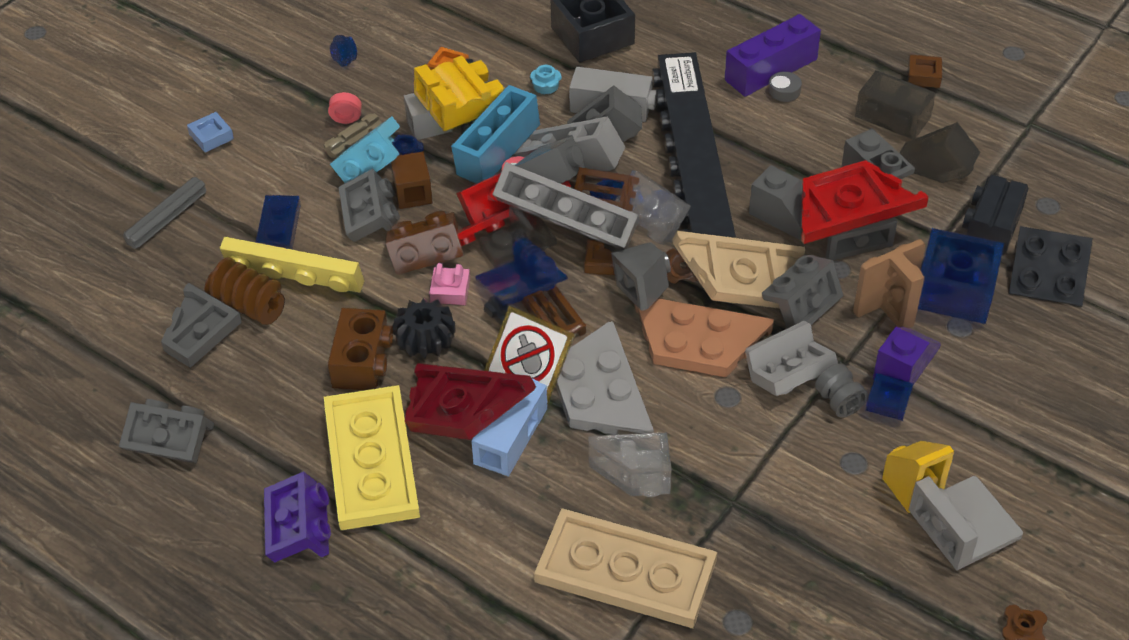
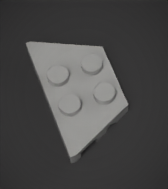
[552,321,654,440]

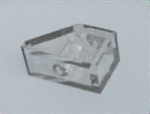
[588,432,671,497]

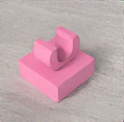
[429,263,470,305]

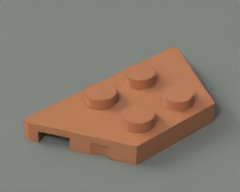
[635,299,774,377]

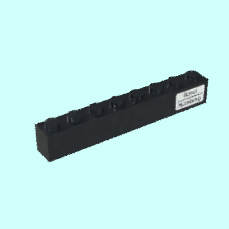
[652,52,736,238]

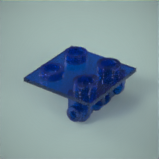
[475,238,568,305]

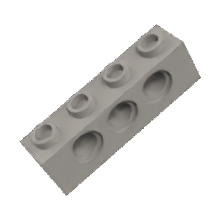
[492,162,639,250]

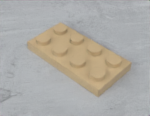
[534,508,717,629]

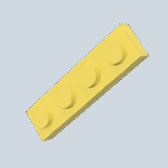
[220,237,364,293]

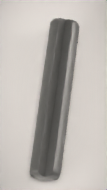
[123,177,206,249]

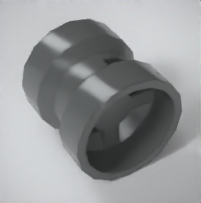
[815,364,868,418]

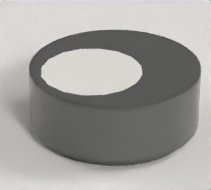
[769,72,802,102]

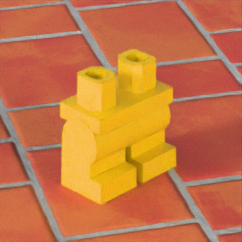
[414,56,504,131]

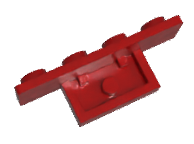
[456,172,571,246]

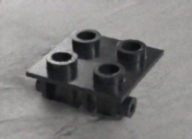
[1009,226,1093,307]

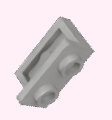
[745,321,838,396]

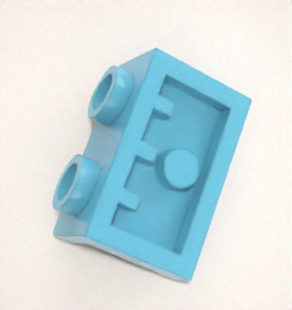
[330,116,400,183]

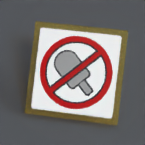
[484,306,576,404]

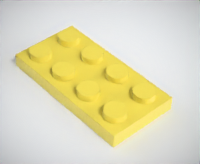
[324,385,420,531]

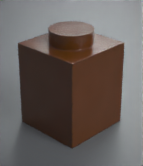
[391,152,433,209]

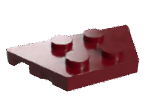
[404,363,536,440]

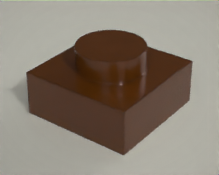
[908,55,942,88]

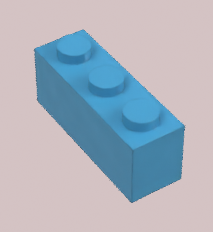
[451,85,540,183]

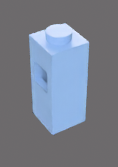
[471,379,547,477]

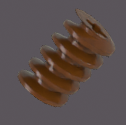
[204,257,285,325]

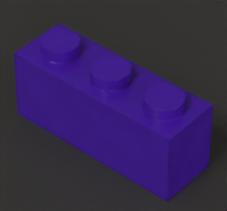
[724,14,821,97]

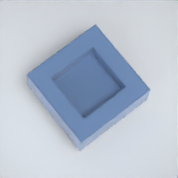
[187,112,234,152]

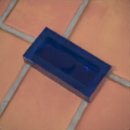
[255,195,301,250]

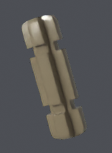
[324,113,382,158]

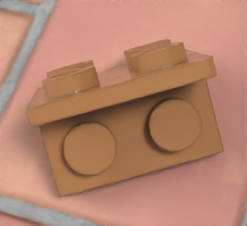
[853,239,926,328]

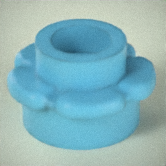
[530,65,562,94]

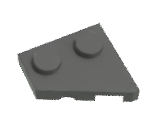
[161,283,242,368]

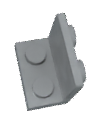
[909,476,1023,570]

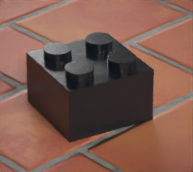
[550,0,635,63]

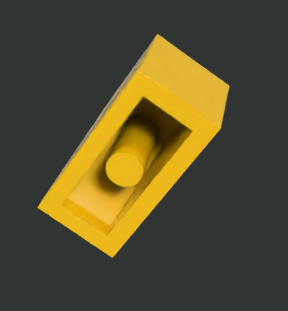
[882,441,954,513]

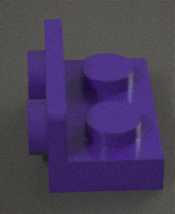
[264,471,331,562]

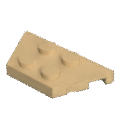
[672,231,805,308]

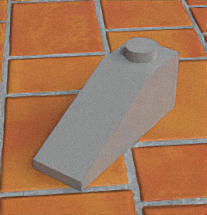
[514,116,625,172]

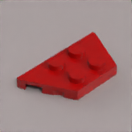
[801,160,929,244]

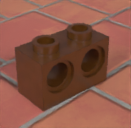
[328,308,393,390]

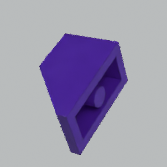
[873,326,941,395]

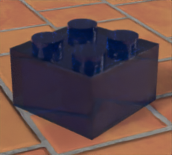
[918,228,1004,324]

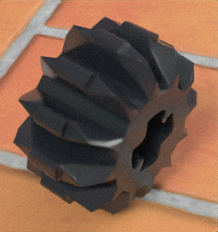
[392,297,456,360]

